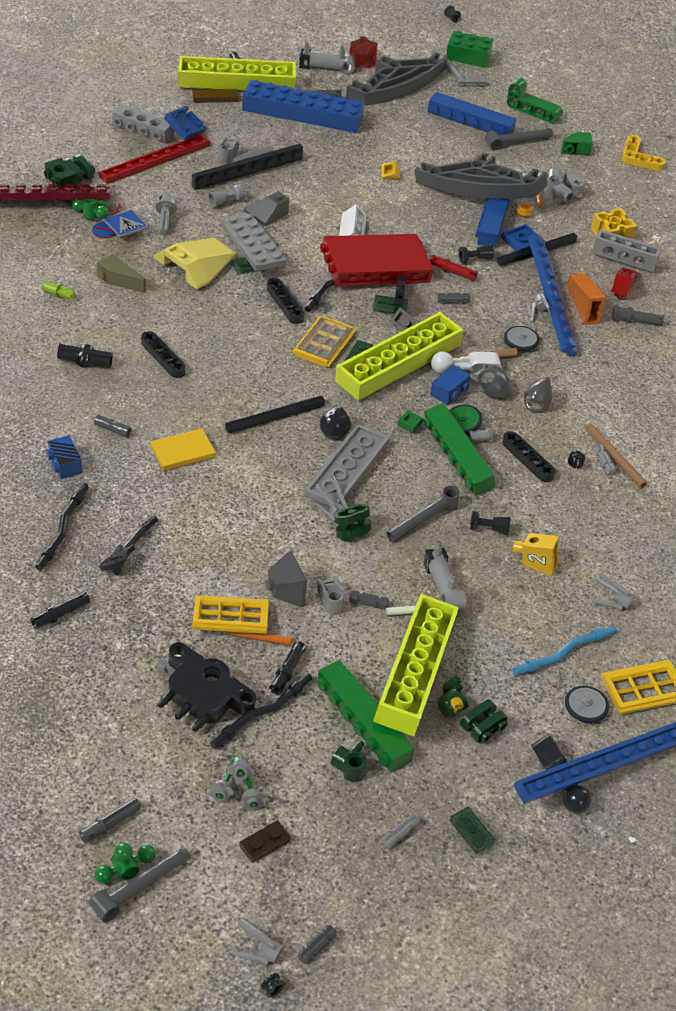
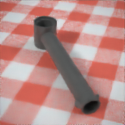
[485,128,553,150]
[386,485,460,542]
[89,847,191,923]

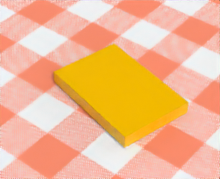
[150,428,216,471]

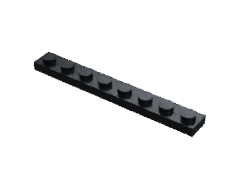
[192,143,303,190]

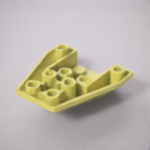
[153,238,236,289]

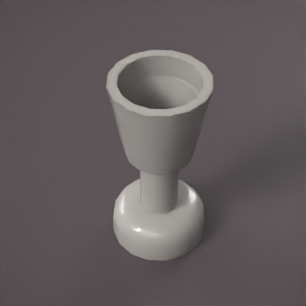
[208,185,243,208]

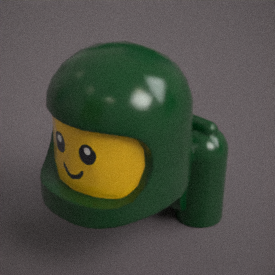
[437,675,469,717]

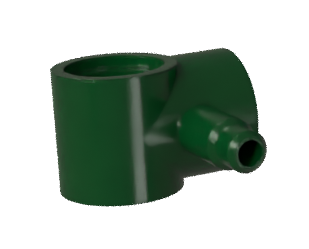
[330,740,367,782]

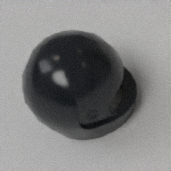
[319,405,352,439]

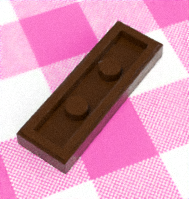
[192,89,238,103]

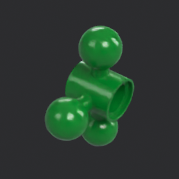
[72,199,109,219]
[94,843,156,884]

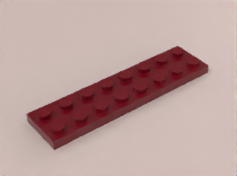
[0,184,110,200]

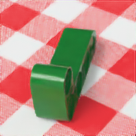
[507,77,563,123]

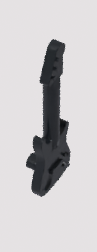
[99,516,158,575]

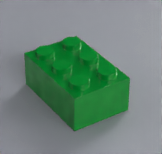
[446,31,494,68]

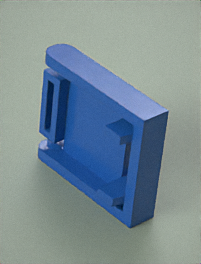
[164,106,207,140]

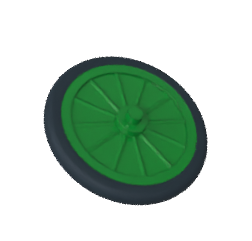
[449,404,482,434]

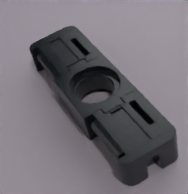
[394,276,406,305]

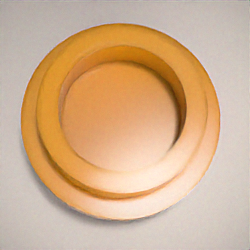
[517,203,533,217]

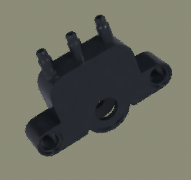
[158,642,256,732]

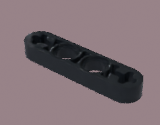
[267,278,304,324]
[141,331,185,378]
[502,431,555,482]

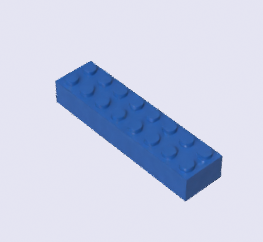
[242,80,365,133]

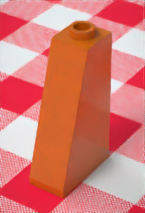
[567,273,606,325]

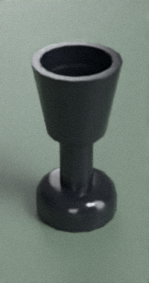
[458,243,494,263]
[470,511,511,535]

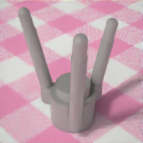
[531,293,551,322]
[316,479,348,522]
[592,573,634,611]
[232,917,283,966]

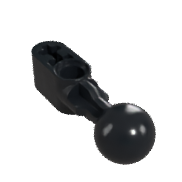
[531,734,591,814]

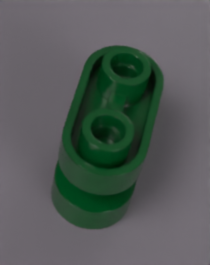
[64,154,95,183]
[334,504,372,541]
[459,699,508,743]

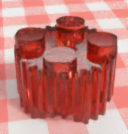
[349,36,378,68]

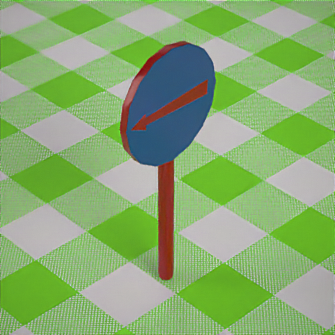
[92,203,121,239]

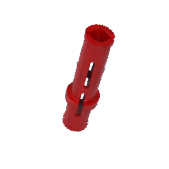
[430,254,478,281]

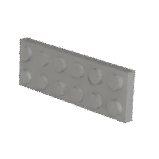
[221,213,287,272]
[304,423,390,507]

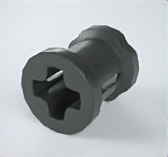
[444,5,461,23]

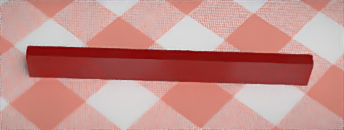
[98,134,210,184]

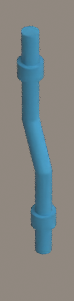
[512,626,617,675]

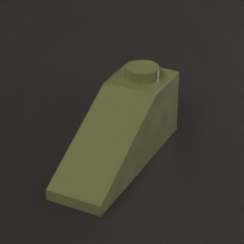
[97,255,146,293]

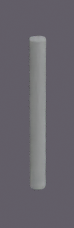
[432,47,463,79]

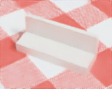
[339,204,367,236]

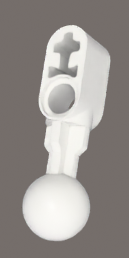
[431,352,502,375]

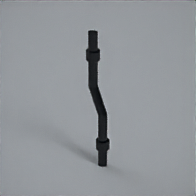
[305,279,335,312]
[35,483,89,571]
[210,673,313,749]

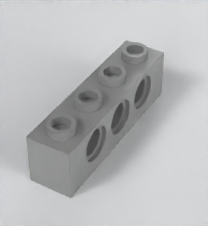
[112,104,174,144]
[592,229,662,272]

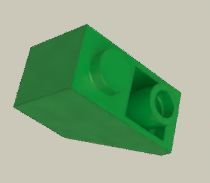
[561,132,593,155]

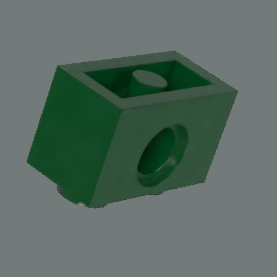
[44,158,78,187]

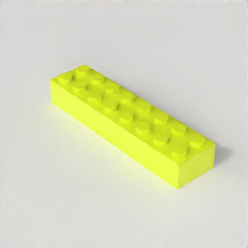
[178,56,296,91]
[335,312,464,401]
[373,594,459,736]

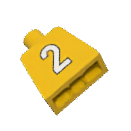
[513,533,559,576]

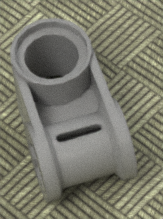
[219,137,240,163]
[564,173,585,199]
[317,577,344,615]

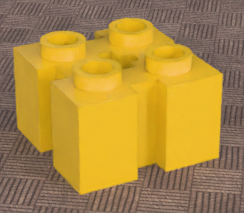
[591,208,637,240]

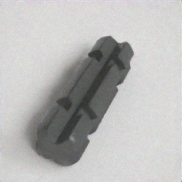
[438,293,470,303]
[349,590,389,609]
[298,925,337,964]

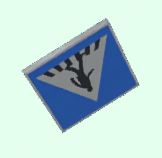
[103,209,148,238]

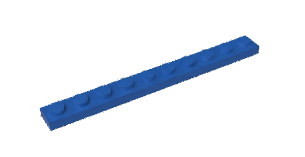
[528,234,578,357]
[513,722,676,804]

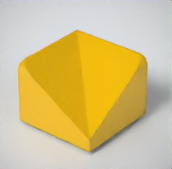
[382,161,400,179]

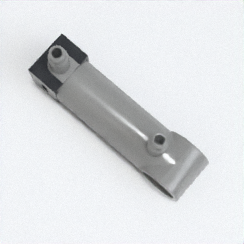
[299,41,356,74]
[424,540,466,611]

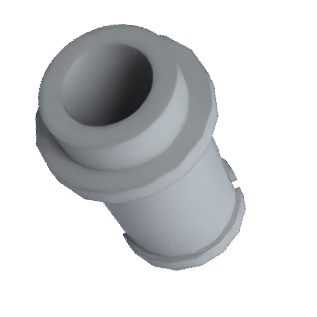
[469,428,493,443]

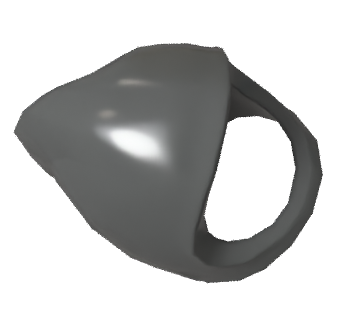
[478,366,513,398]
[524,377,552,413]

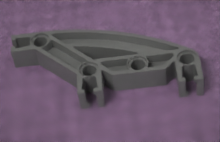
[346,52,448,106]
[414,152,548,199]

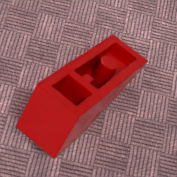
[611,268,638,298]

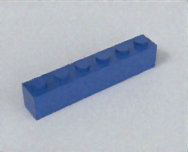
[428,92,516,135]
[475,198,510,248]

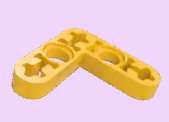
[622,135,666,171]

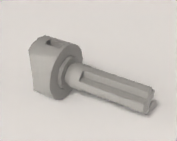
[155,192,178,235]

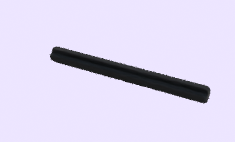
[497,233,578,266]
[225,395,325,433]

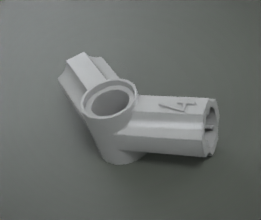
[546,167,575,204]

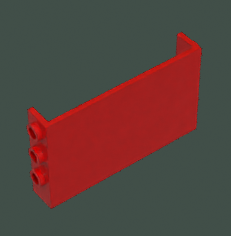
[320,234,433,286]

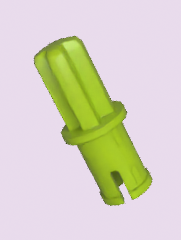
[42,280,76,300]

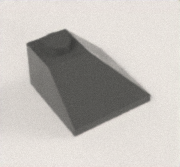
[244,191,289,226]
[265,551,307,607]

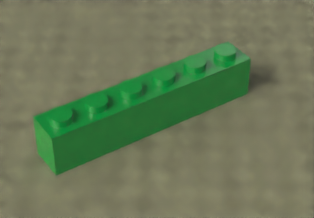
[423,403,495,496]
[317,660,414,773]

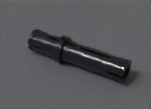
[30,591,90,630]
[269,641,306,695]

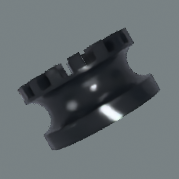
[567,450,585,469]
[260,973,285,998]

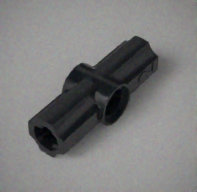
[57,344,113,368]

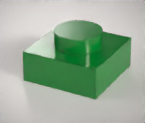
[398,410,423,433]

